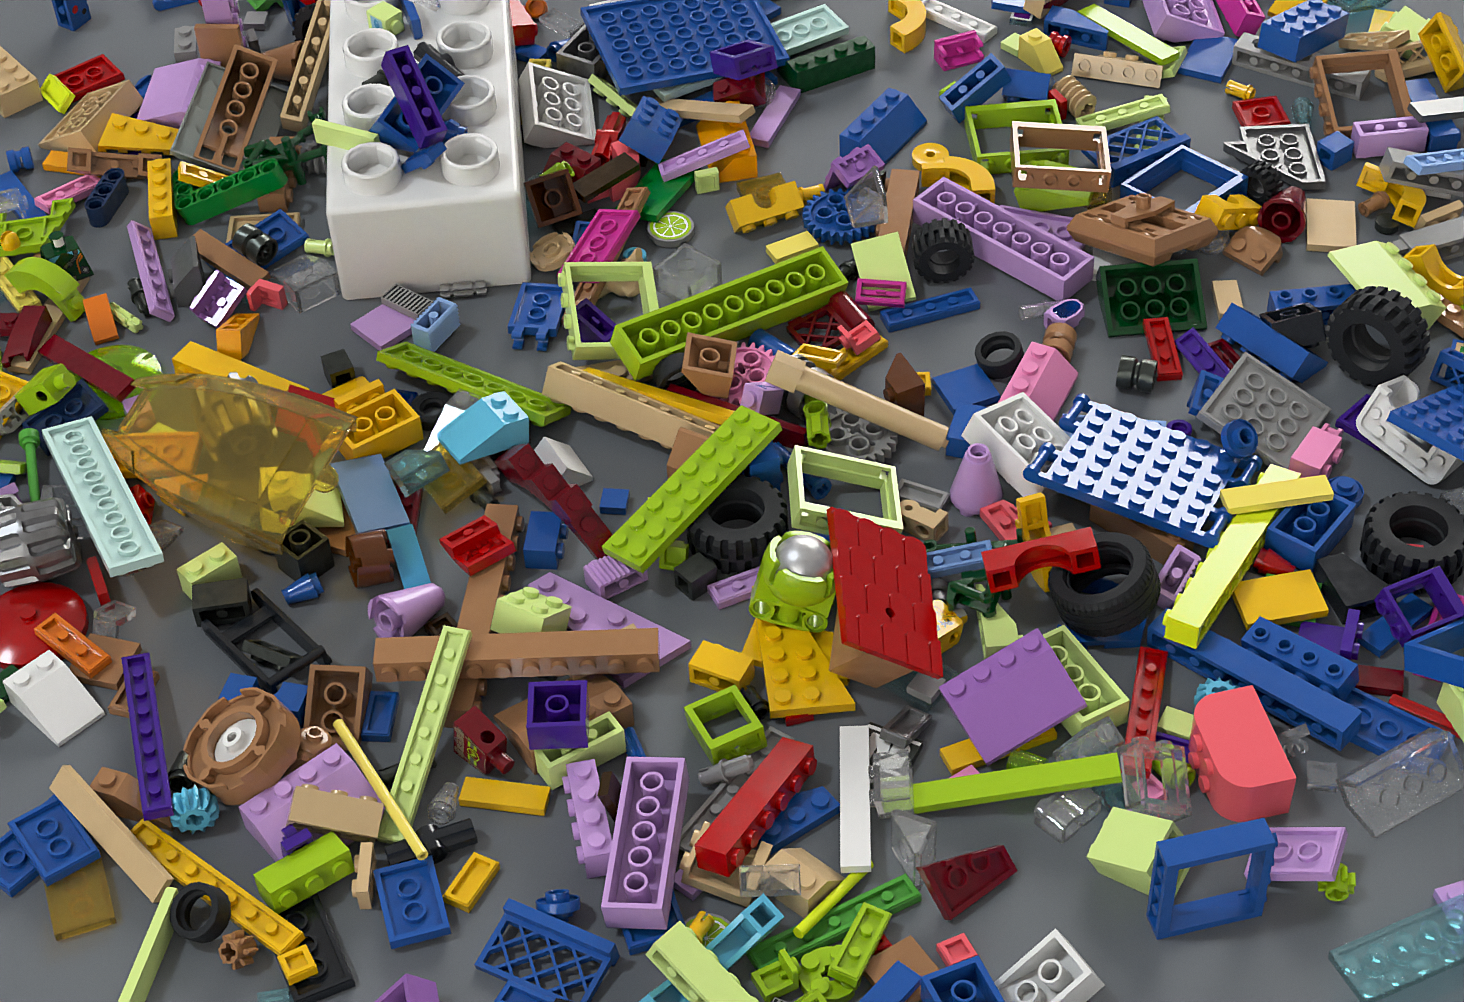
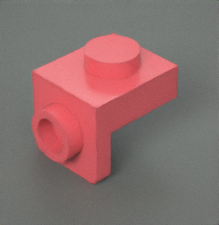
[246,279,288,312]
[837,320,881,355]

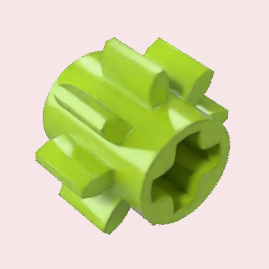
[1317,863,1356,901]

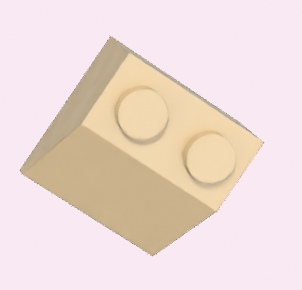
[761,848,845,918]

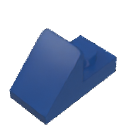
[1187,370,1225,416]

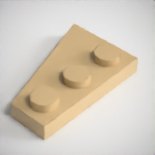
[1338,30,1410,51]

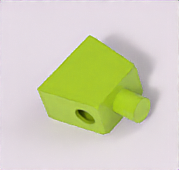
[14,363,76,416]

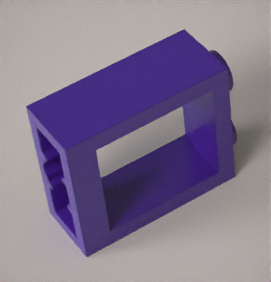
[709,39,778,80]
[1374,566,1464,648]

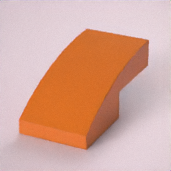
[83,293,119,345]

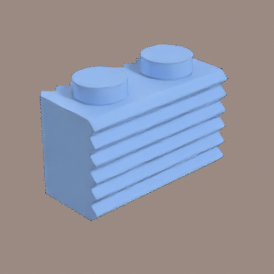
[410,297,461,352]

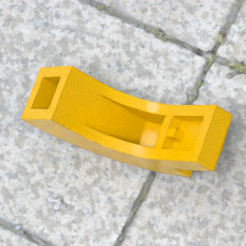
[888,0,926,54]
[921,156,995,204]
[1356,162,1426,228]
[1403,244,1464,306]
[1015,492,1052,592]

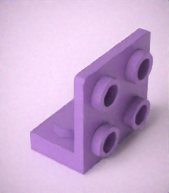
[823,144,885,192]

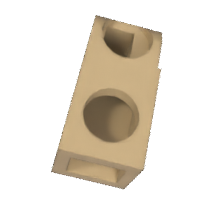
[900,500,948,541]

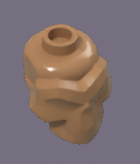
[284,726,332,777]

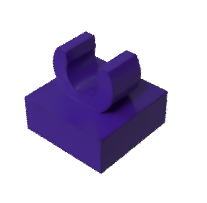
[280,824,313,858]

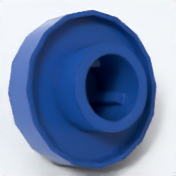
[1221,419,1258,459]
[1328,476,1364,508]
[535,889,581,922]

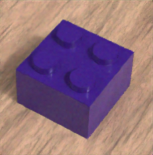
[526,680,590,750]

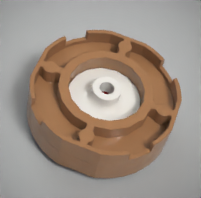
[183,687,301,805]

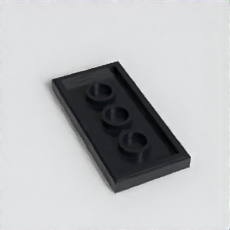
[268,893,356,1002]

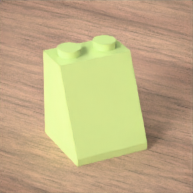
[1086,807,1190,896]

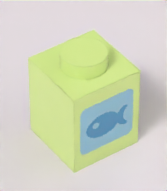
[366,1,405,36]

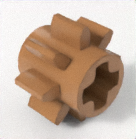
[218,929,258,970]

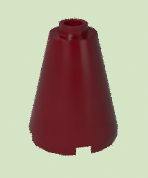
[1257,186,1306,243]

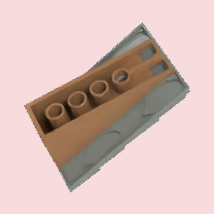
[169,44,288,176]

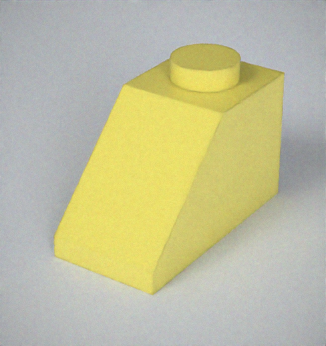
[1018,28,1063,76]

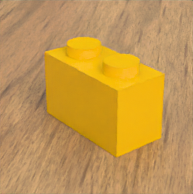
[688,640,755,692]

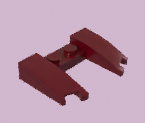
[0,306,53,368]

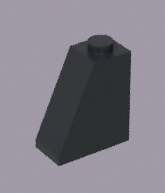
[1314,553,1397,625]

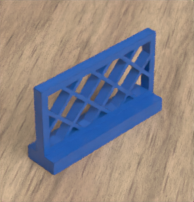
[1081,116,1191,188]
[474,898,620,1002]

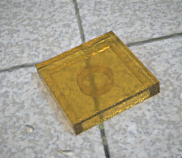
[736,173,786,208]

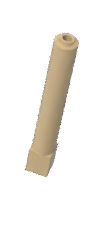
[765,350,949,451]

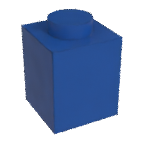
[1316,131,1354,171]

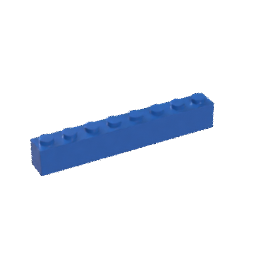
[1147,607,1362,752]

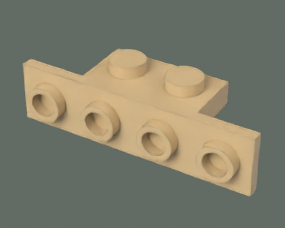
[1071,51,1163,88]

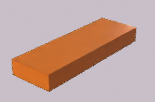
[34,613,112,679]

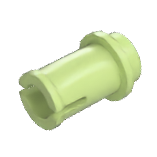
[304,238,334,257]

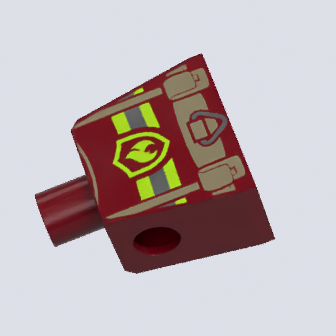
[454,705,515,775]

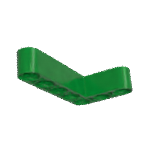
[172,158,288,225]

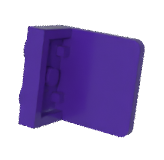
[1298,609,1364,661]

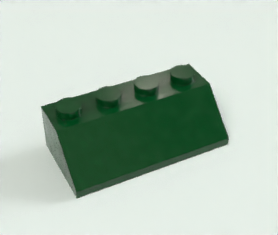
[777,35,875,93]

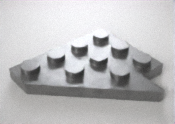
[1223,124,1326,190]

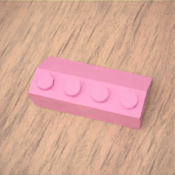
[998,342,1078,421]

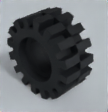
[1240,160,1284,206]

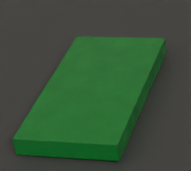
[616,159,701,223]

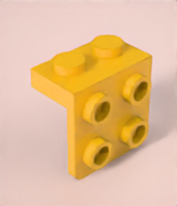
[322,376,385,417]

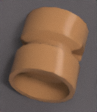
[1042,322,1077,363]

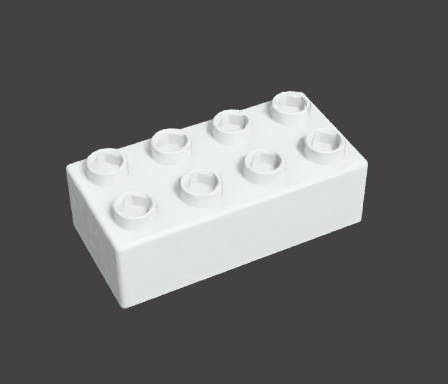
[326,0,531,300]

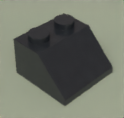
[1259,302,1327,348]

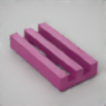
[855,278,907,308]

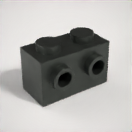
[192,577,252,627]

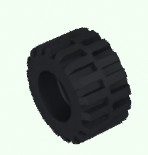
[911,218,975,283]

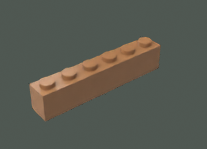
[876,169,920,259]

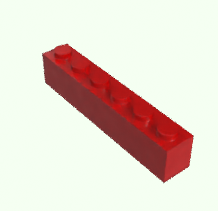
[694,737,817,877]

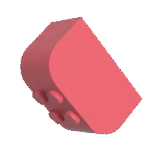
[1188,685,1296,822]

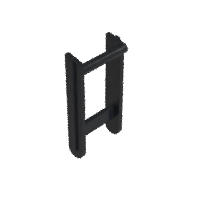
[201,588,332,695]

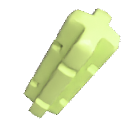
[110,302,144,333]

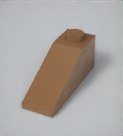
[90,767,175,831]

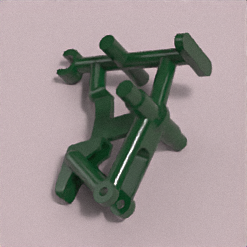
[242,107,327,185]
[924,527,1025,618]

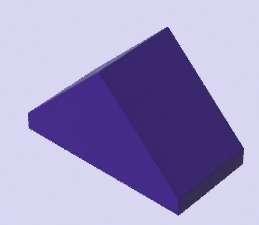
[576,298,616,343]

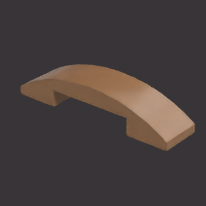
[67,147,162,179]

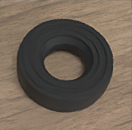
[410,391,456,431]

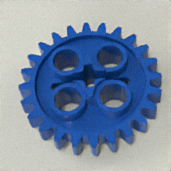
[802,188,879,245]

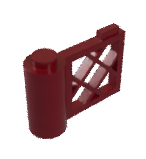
[786,291,875,349]

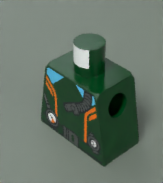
[40,231,94,281]

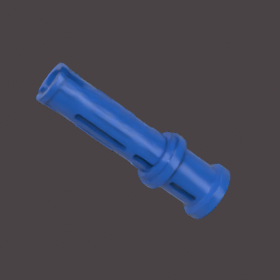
[773,442,832,500]

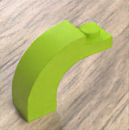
[4,257,85,322]

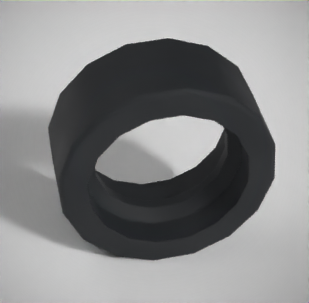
[974,331,1024,379]
[653,353,697,391]
[170,882,231,943]

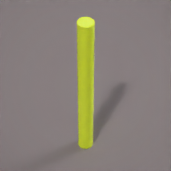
[793,861,874,939]

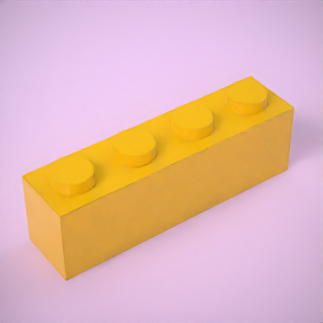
[147,158,178,240]

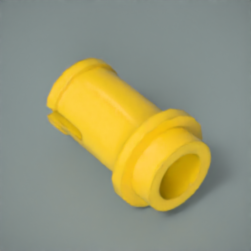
[1225,80,1256,100]
[798,184,825,205]
[689,911,715,944]

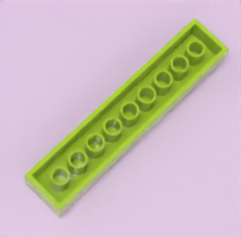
[610,246,849,381]

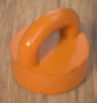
[525,0,548,19]

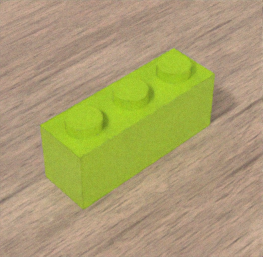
[253,831,355,914]

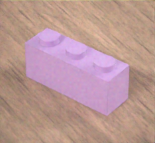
[1351,116,1429,159]

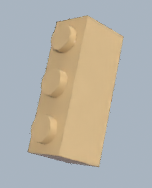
[286,784,384,844]

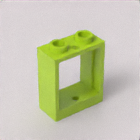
[683,685,768,765]

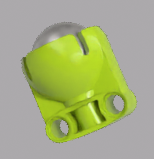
[749,530,836,633]

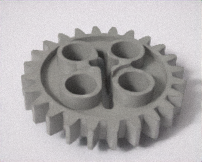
[814,408,898,464]

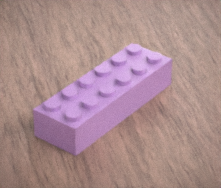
[601,757,689,930]

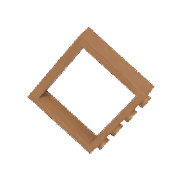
[1309,49,1413,139]
[1010,121,1111,193]

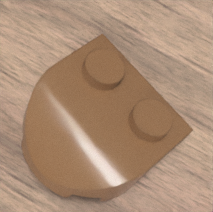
[1222,226,1283,276]

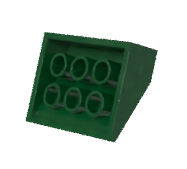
[1096,258,1207,337]

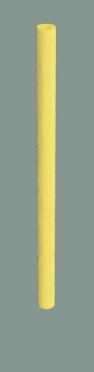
[333,719,429,860]

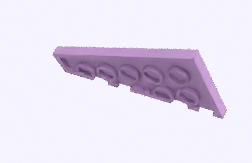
[528,572,691,688]

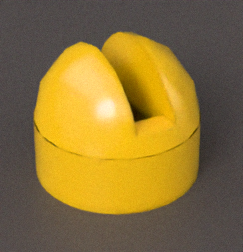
[0,230,21,251]

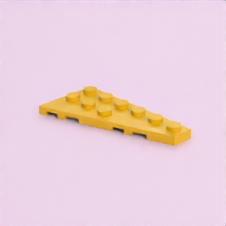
[752,586,856,719]

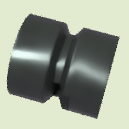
[232,223,278,266]
[1116,355,1158,393]

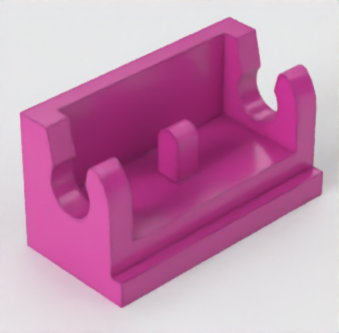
[934,30,984,71]

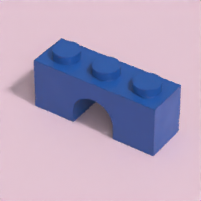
[218,673,308,729]

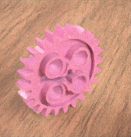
[708,342,775,406]

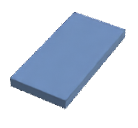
[330,454,410,534]

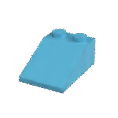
[436,391,529,465]

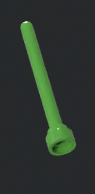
[18,428,41,502]

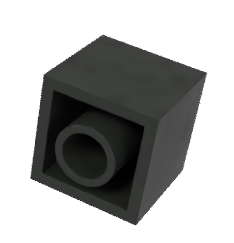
[272,519,335,581]

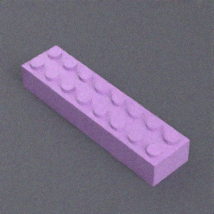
[913,177,1094,302]

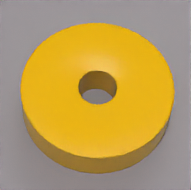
[912,143,949,171]

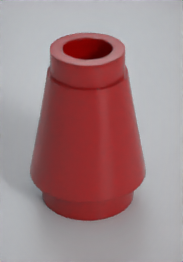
[1253,548,1296,575]

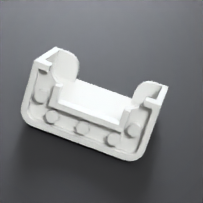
[1356,375,1464,485]

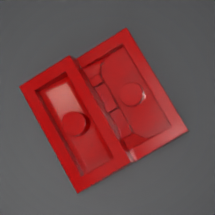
[439,515,516,576]

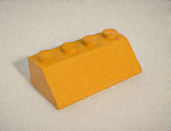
[696,101,758,183]

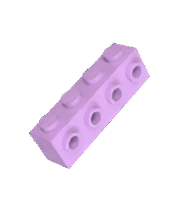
[562,759,612,879]

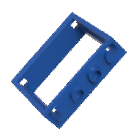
[1120,145,1248,213]
[1403,618,1464,688]
[1146,818,1278,940]

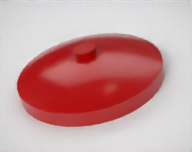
[0,582,89,669]

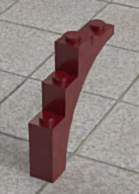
[494,443,613,560]

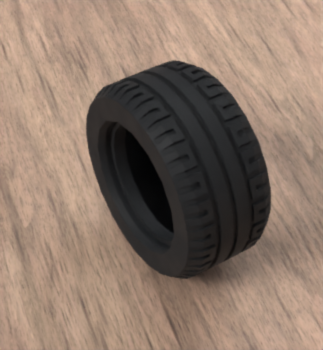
[1048,532,1161,637]

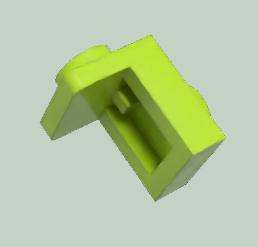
[751,949,801,1002]

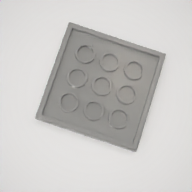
[1196,352,1332,470]

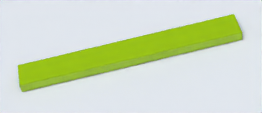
[882,752,1122,818]

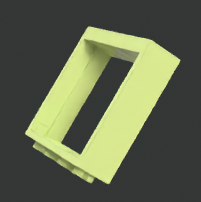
[558,262,659,360]
[787,445,903,535]

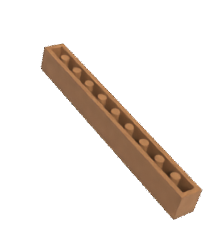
[444,504,524,728]
[373,628,660,682]

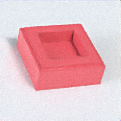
[936,933,978,967]

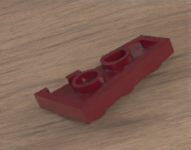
[916,845,1018,920]

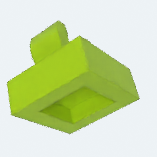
[659,540,689,571]

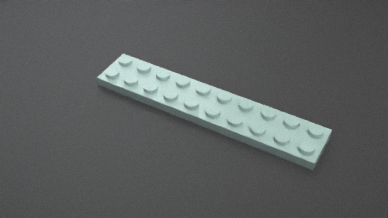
[653,4,849,102]
[42,416,164,577]

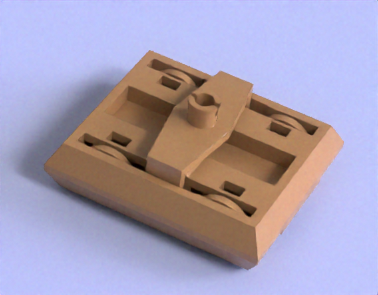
[1067,193,1218,266]

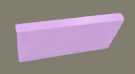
[1000,205,1086,251]

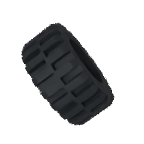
[1326,286,1430,387]
[687,474,789,574]
[1360,491,1464,594]

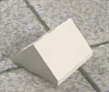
[534,437,593,486]

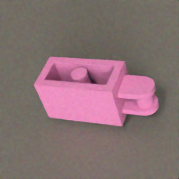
[1289,423,1344,479]

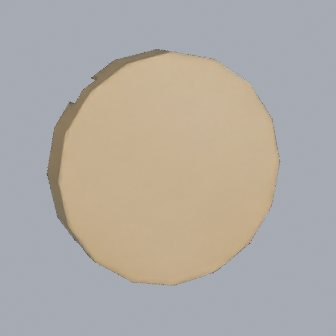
[530,232,575,272]

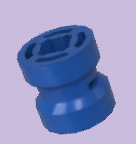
[6,146,34,173]

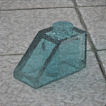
[384,450,450,498]

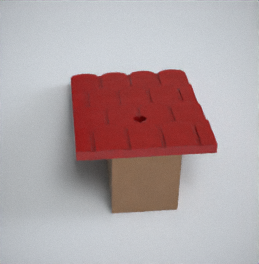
[826,506,943,688]

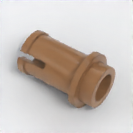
[1358,191,1390,217]

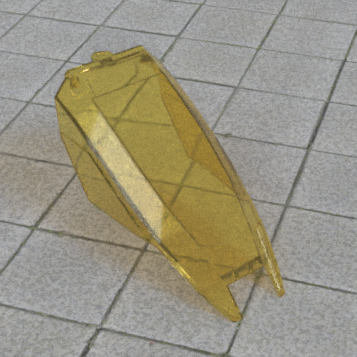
[101,373,358,555]

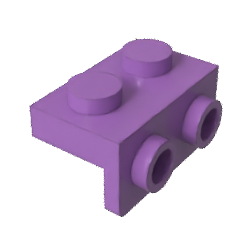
[189,270,247,328]

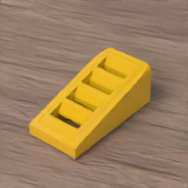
[792,343,848,369]

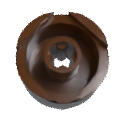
[345,529,395,588]

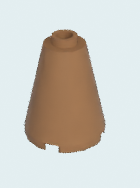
[261,40,304,82]

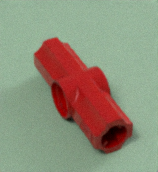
[591,112,626,166]

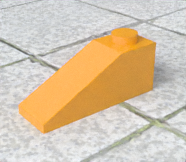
[216,313,260,361]

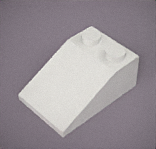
[3,650,105,747]
[994,928,1105,1002]

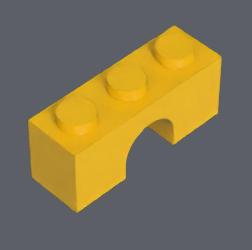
[725,181,804,234]
[1194,194,1262,230]

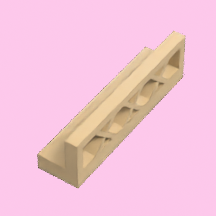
[1375,40,1435,82]

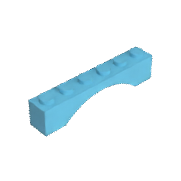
[639,893,784,1002]

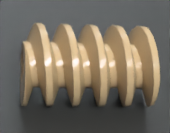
[1051,75,1097,118]

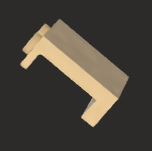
[679,821,773,907]

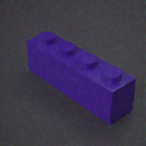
[381,45,448,150]

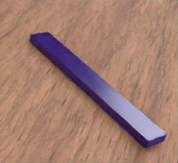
[121,653,174,821]

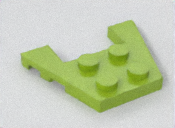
[0,198,76,257]

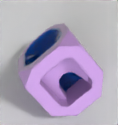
[1044,299,1085,329]

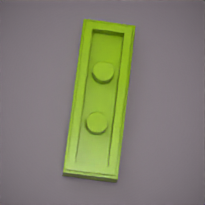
[827,902,892,988]

